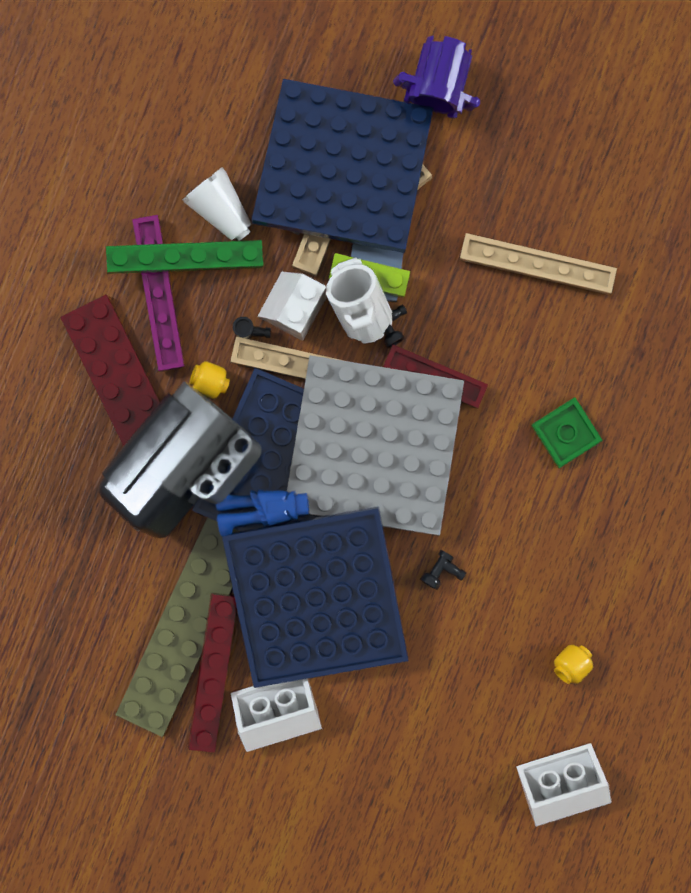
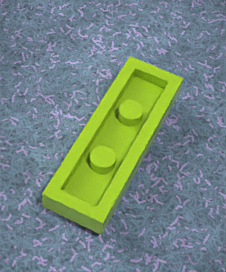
[329,253,410,298]

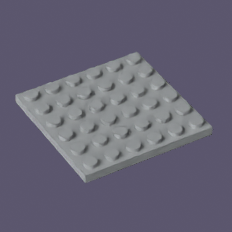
[287,355,464,536]

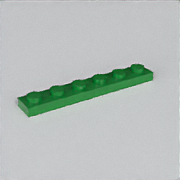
[106,240,263,274]

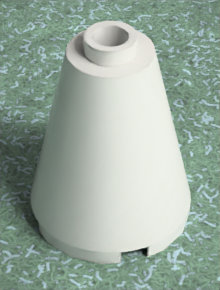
[182,167,251,241]

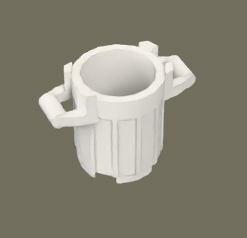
[326,258,392,343]

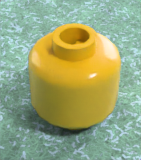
[189,361,230,399]
[554,645,593,684]

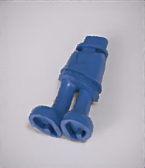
[216,489,309,537]

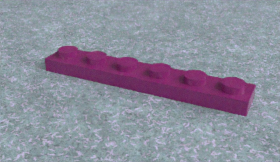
[132,215,185,372]

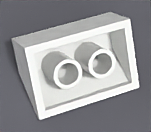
[231,679,322,752]
[516,743,611,826]

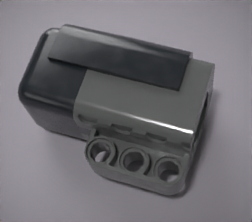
[99,381,262,538]

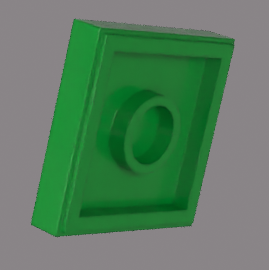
[531,397,603,468]

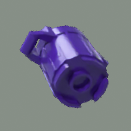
[393,36,480,118]

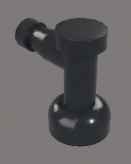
[384,305,407,349]
[233,317,271,339]
[420,550,466,590]

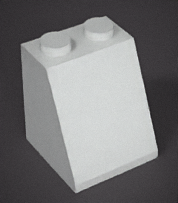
[258,272,327,341]

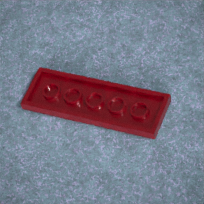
[60,294,160,446]

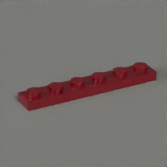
[188,593,237,752]

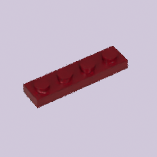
[383,345,488,409]

